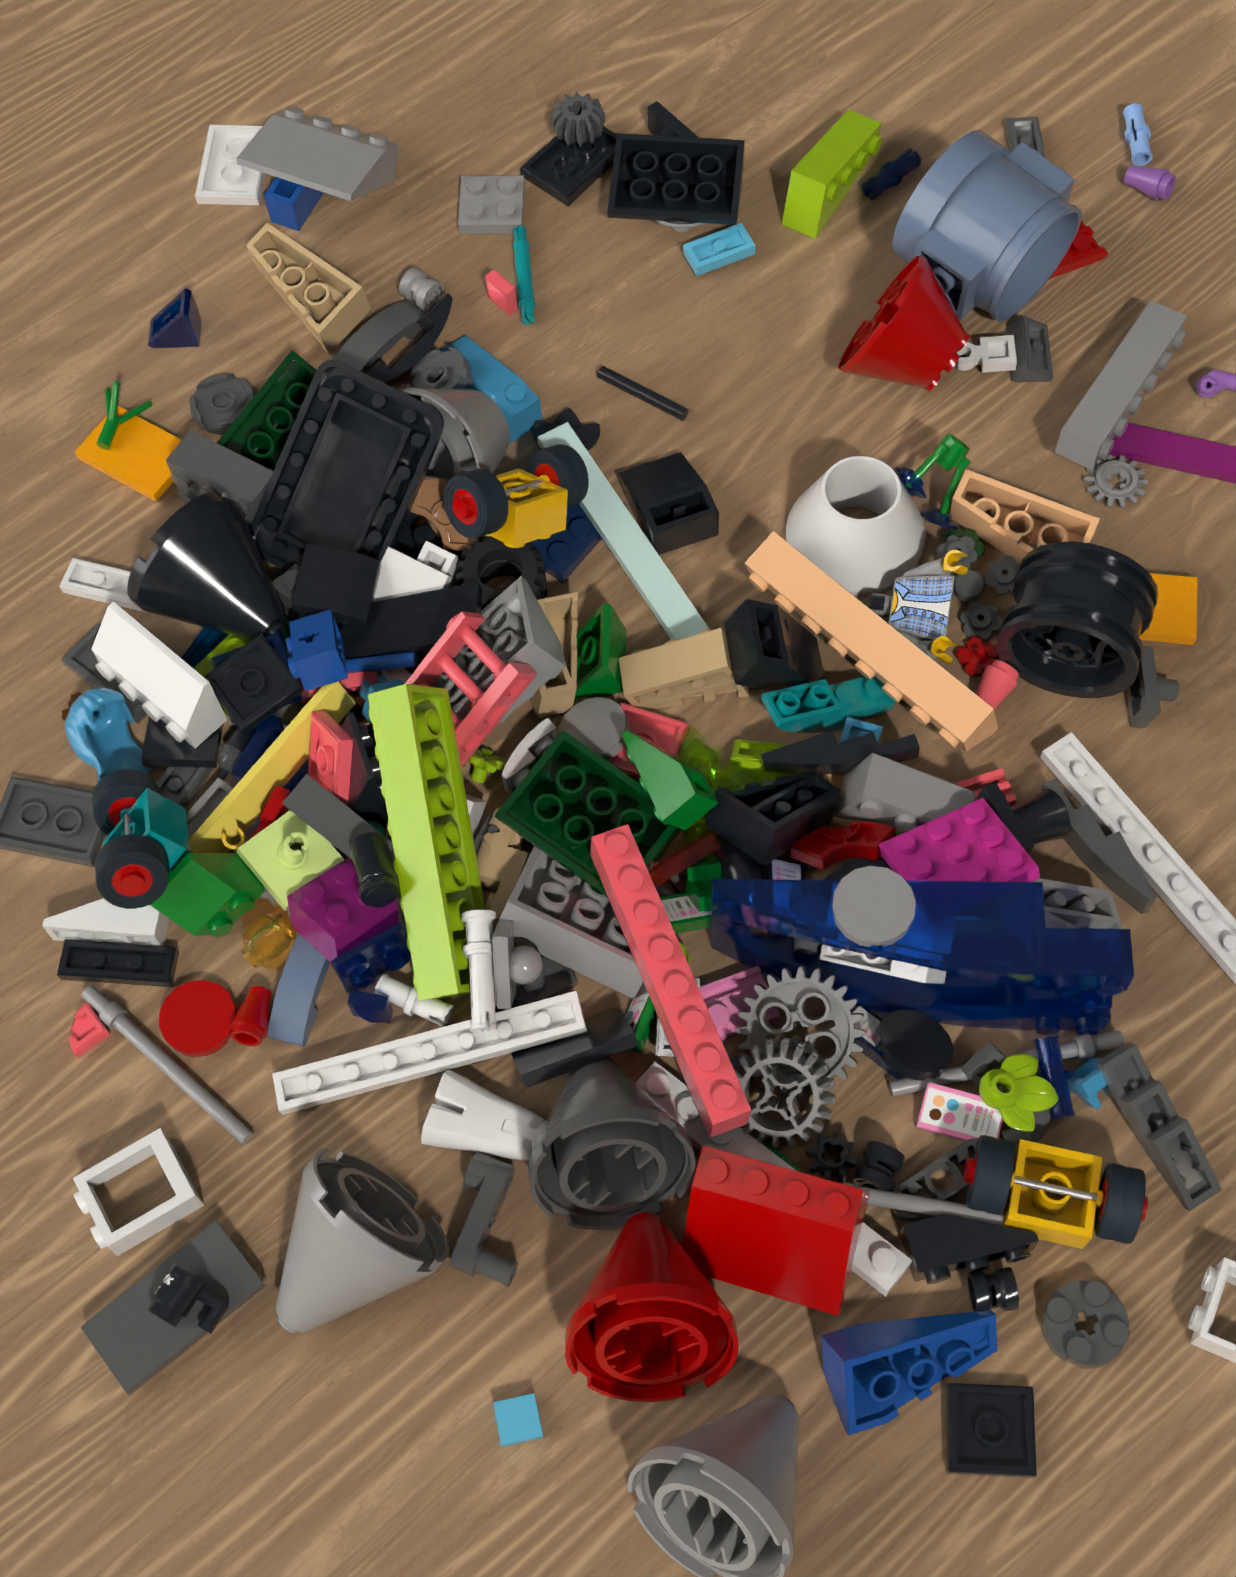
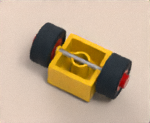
[444,444,589,548]
[963,1135,1148,1249]

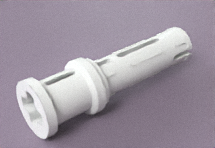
[461,910,497,1033]

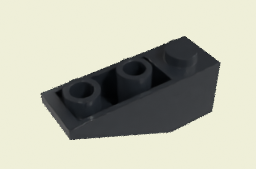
[900,1214,1039,1284]

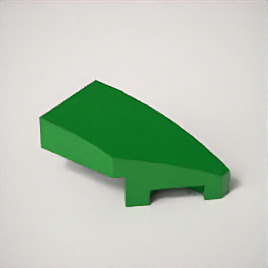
[685,851,736,912]

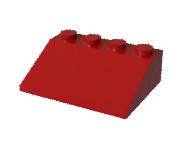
[683,1145,870,1316]

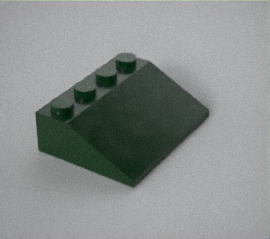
[217,350,317,471]
[495,730,682,899]

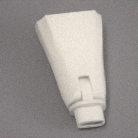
[421,1070,547,1161]

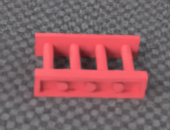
[405,611,537,768]

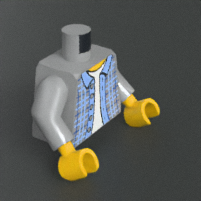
[869,550,968,663]

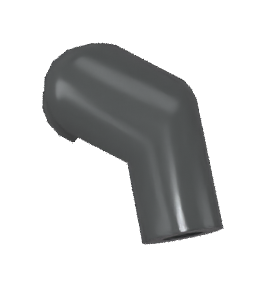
[999,1109,1051,1147]

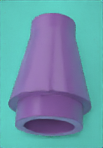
[1124,165,1176,201]

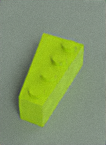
[782,109,883,239]

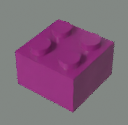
[287,858,400,970]

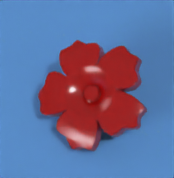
[956,636,999,676]

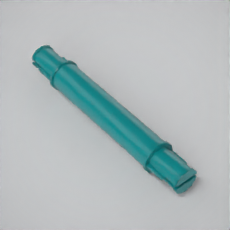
[512,226,536,325]

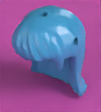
[65,688,153,782]

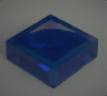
[347,989,393,1024]

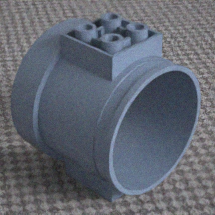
[892,130,1082,322]

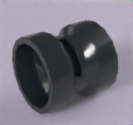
[853,1141,905,1192]
[967,1267,1019,1312]

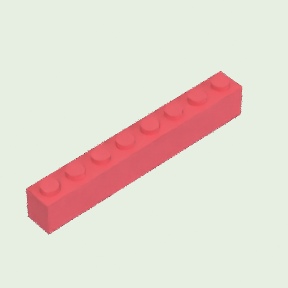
[590,824,752,1138]

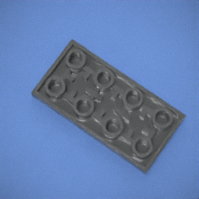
[81,1220,266,1395]

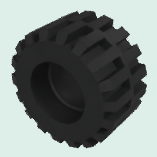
[456,536,548,611]

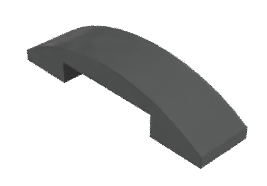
[332,300,425,373]

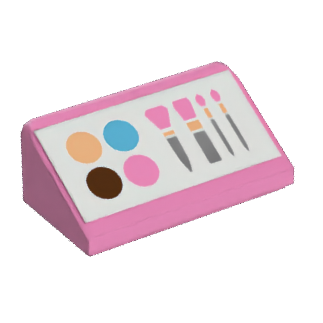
[916,1082,1003,1141]

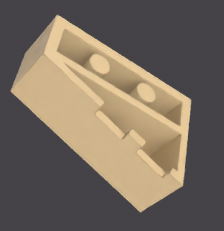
[531,592,578,718]
[619,628,749,710]

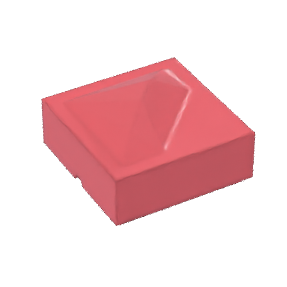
[485,270,518,316]

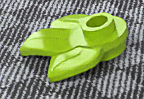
[979,1054,1059,1133]

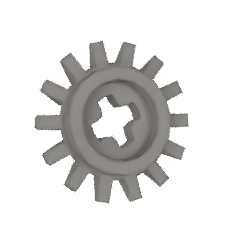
[1084,454,1148,508]

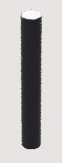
[597,366,689,421]

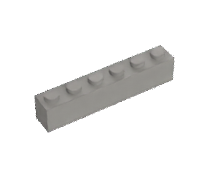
[1055,300,1187,470]

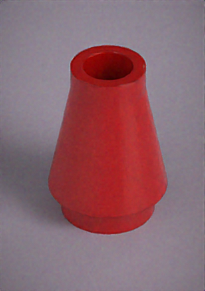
[230,986,272,1046]

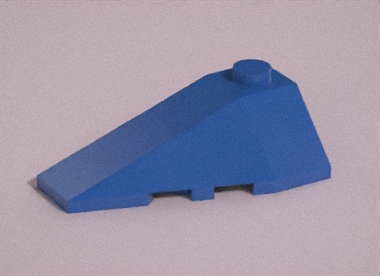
[821,1310,997,1435]

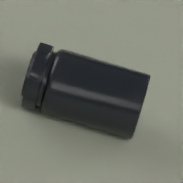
[350,832,400,908]

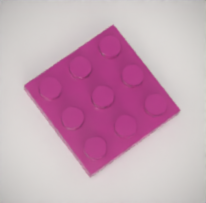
[879,798,1040,926]

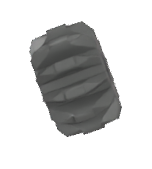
[551,91,605,148]

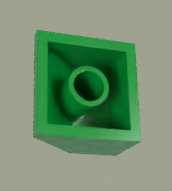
[150,853,266,937]

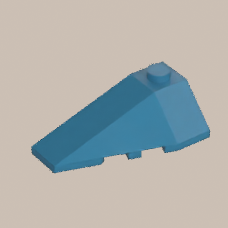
[440,335,542,445]

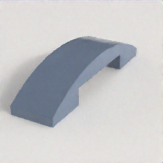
[268,933,331,1047]

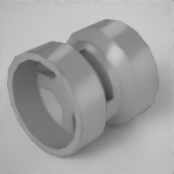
[398,267,445,312]

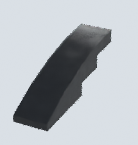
[761,730,920,774]

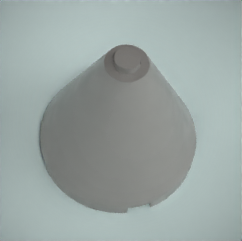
[275,1149,449,1333]
[627,1395,799,1577]

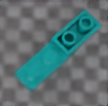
[761,677,896,733]

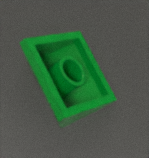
[575,603,626,698]

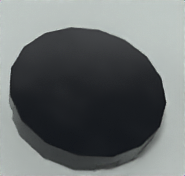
[874,1009,954,1080]

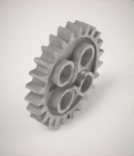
[736,966,866,1097]

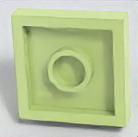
[237,811,344,911]

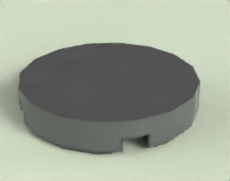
[189,374,255,435]

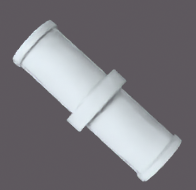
[374,973,454,1027]

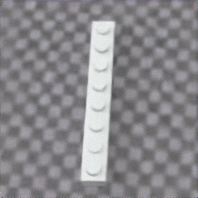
[1040,732,1236,984]
[272,991,588,1115]
[636,1062,912,1297]

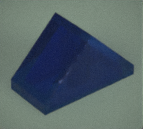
[148,288,202,348]

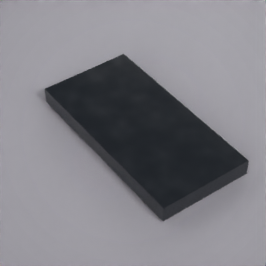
[340,582,483,659]

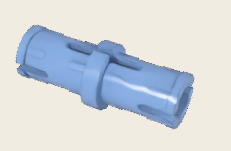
[1123,103,1153,166]

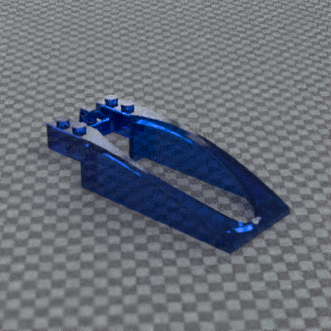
[711,879,1134,1035]

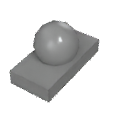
[492,920,543,1009]

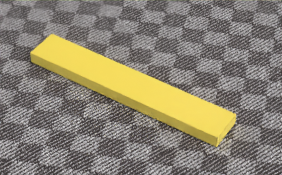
[189,681,356,853]

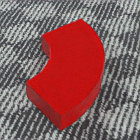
[790,821,896,870]

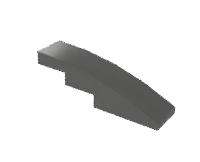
[1040,778,1156,914]
[1096,1042,1222,1211]

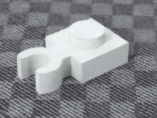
[956,335,1017,373]

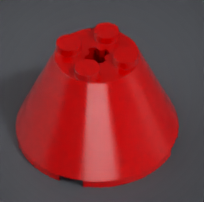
[838,255,970,392]

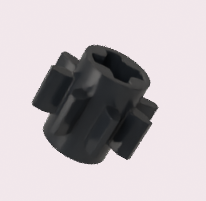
[806,1131,857,1182]

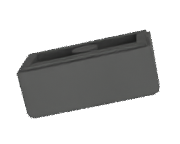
[1006,315,1053,382]

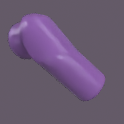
[1196,369,1236,397]

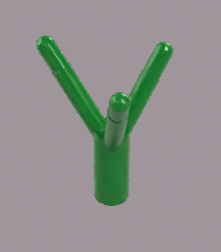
[96,381,152,450]

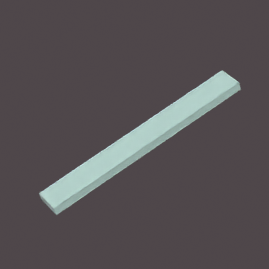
[538,422,709,640]

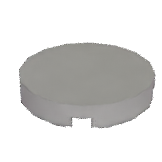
[558,697,630,760]
[832,866,916,947]

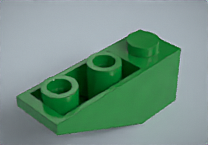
[621,730,718,830]

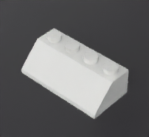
[91,601,227,748]

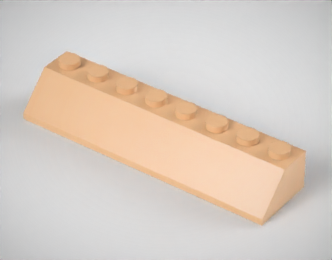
[745,531,998,752]

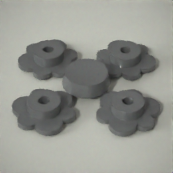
[936,535,1020,640]

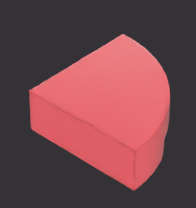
[69,1002,111,1058]

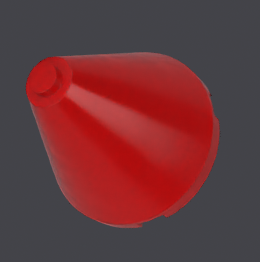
[565,1212,739,1402]

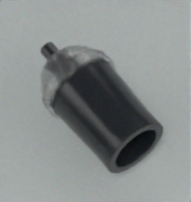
[217,723,270,781]

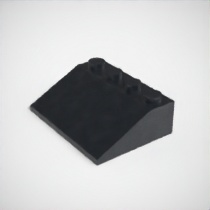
[607,133,745,225]

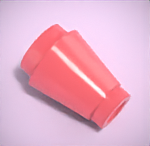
[975,660,1019,710]

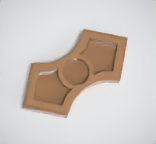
[410,476,481,551]

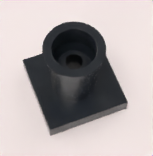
[975,783,1070,854]

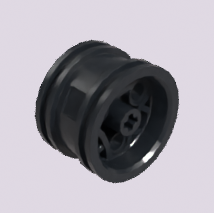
[996,541,1158,698]

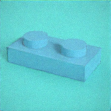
[683,223,756,276]

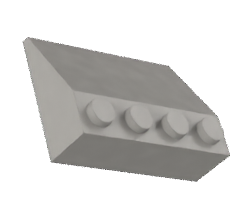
[237,107,399,201]
[432,576,566,723]
[493,846,678,999]

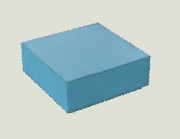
[493,1393,544,1448]

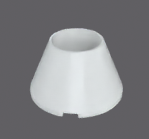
[786,456,926,596]

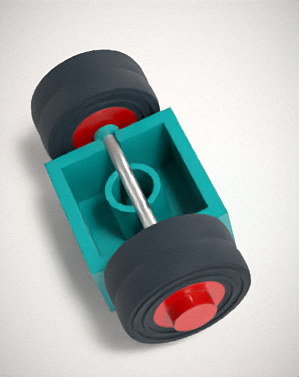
[92,769,191,909]

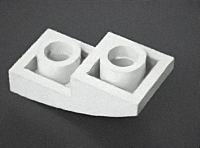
[502,717,558,795]

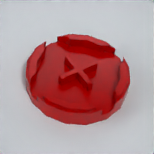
[159,980,238,1057]

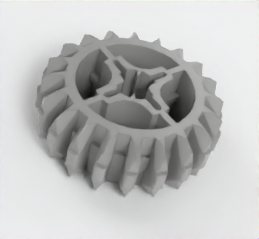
[733,1038,836,1148]

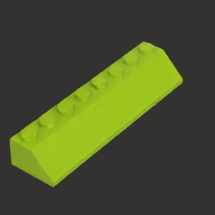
[368,684,494,1001]

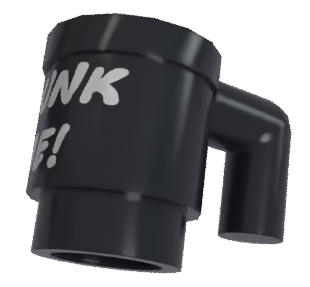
[147,1264,229,1334]

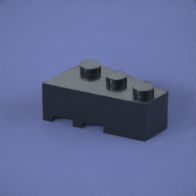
[705,771,842,866]

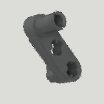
[450,1152,518,1287]

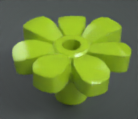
[468,747,507,783]

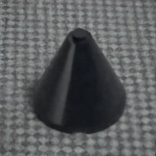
[127,491,286,642]

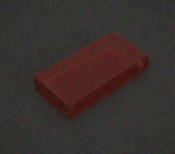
[649,831,721,887]

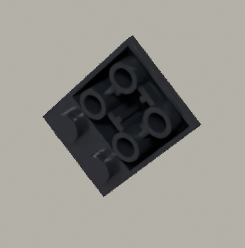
[617,452,719,555]
[723,599,825,691]
[341,713,388,828]

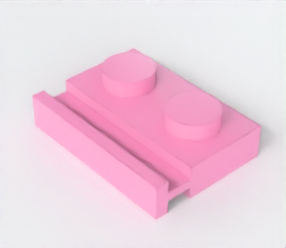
[699,966,780,1041]

